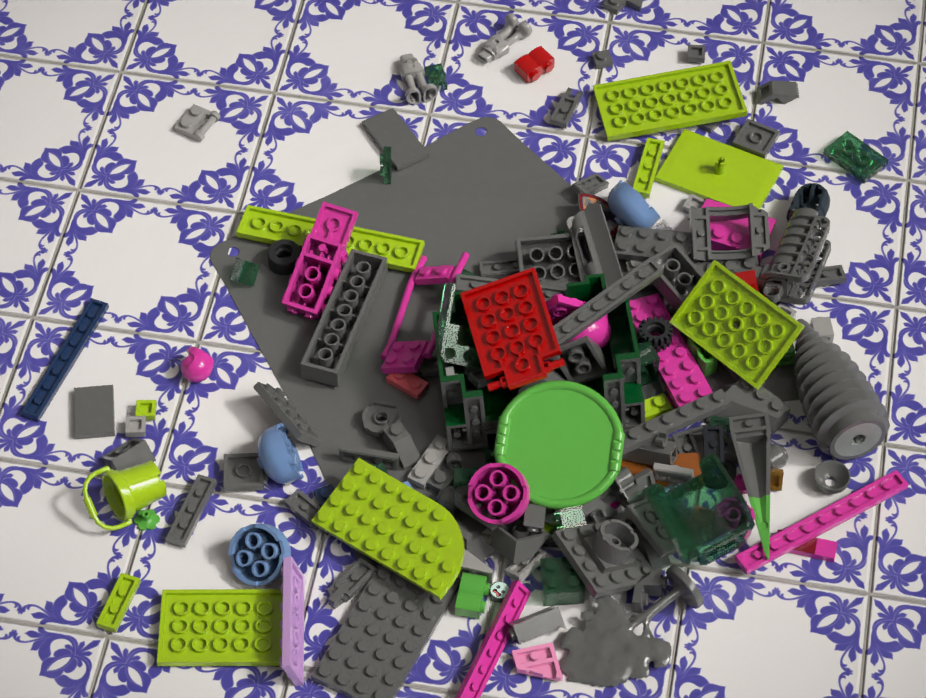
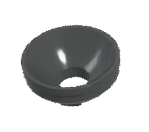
[814,460,851,494]

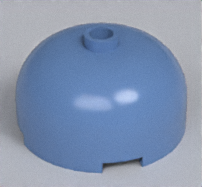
[608,180,660,228]
[257,423,304,484]
[228,523,291,586]

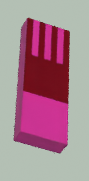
[777,529,838,562]

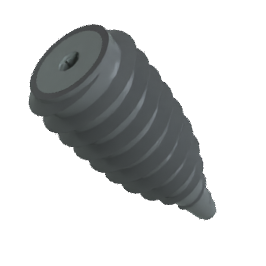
[794,319,890,460]

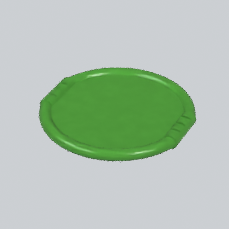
[493,380,625,509]

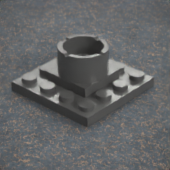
[552,518,654,598]

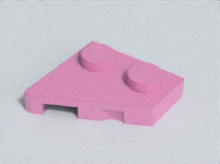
[512,642,563,681]

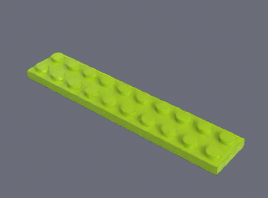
[236,205,425,273]

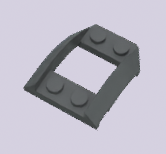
[688,203,770,261]

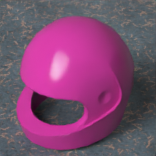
[181,346,214,383]

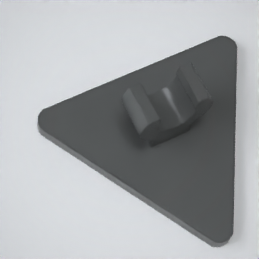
[580,498,618,525]

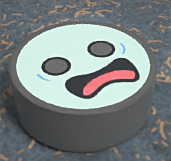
[490,581,510,603]

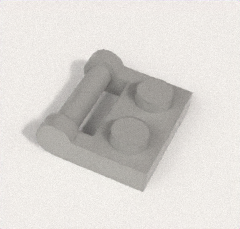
[174,104,221,142]

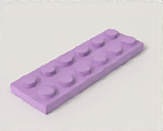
[279,556,305,686]

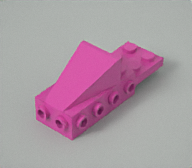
[282,201,359,320]

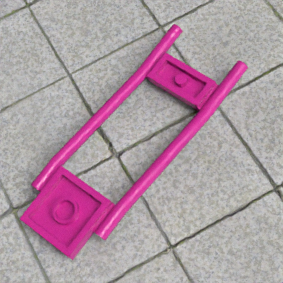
[380,252,469,374]

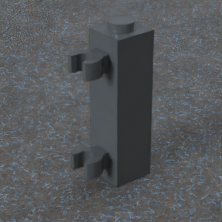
[621,423,677,466]

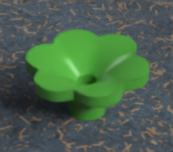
[134,509,160,531]

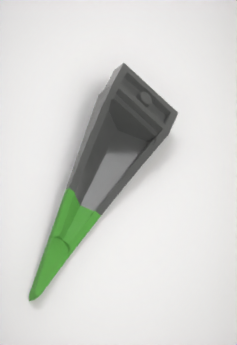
[729,412,771,560]

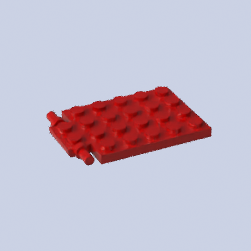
[460,267,566,392]

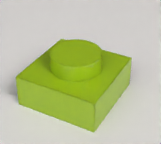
[135,400,157,420]

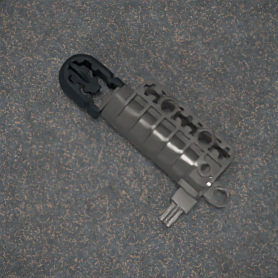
[734,183,831,305]

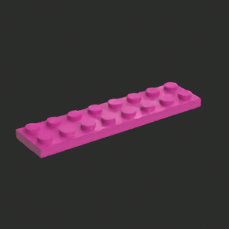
[629,293,713,408]

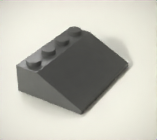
[515,232,593,288]

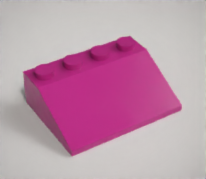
[702,199,777,266]

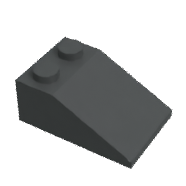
[554,336,609,384]

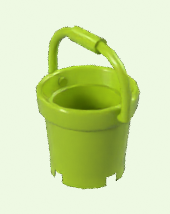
[82,461,167,531]

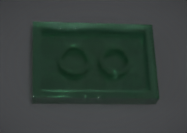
[823,131,889,184]

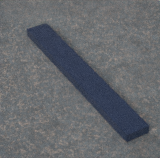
[20,298,109,423]

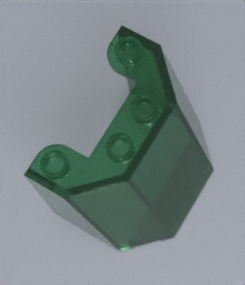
[642,452,755,565]

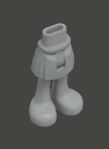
[477,13,532,63]
[400,54,438,105]

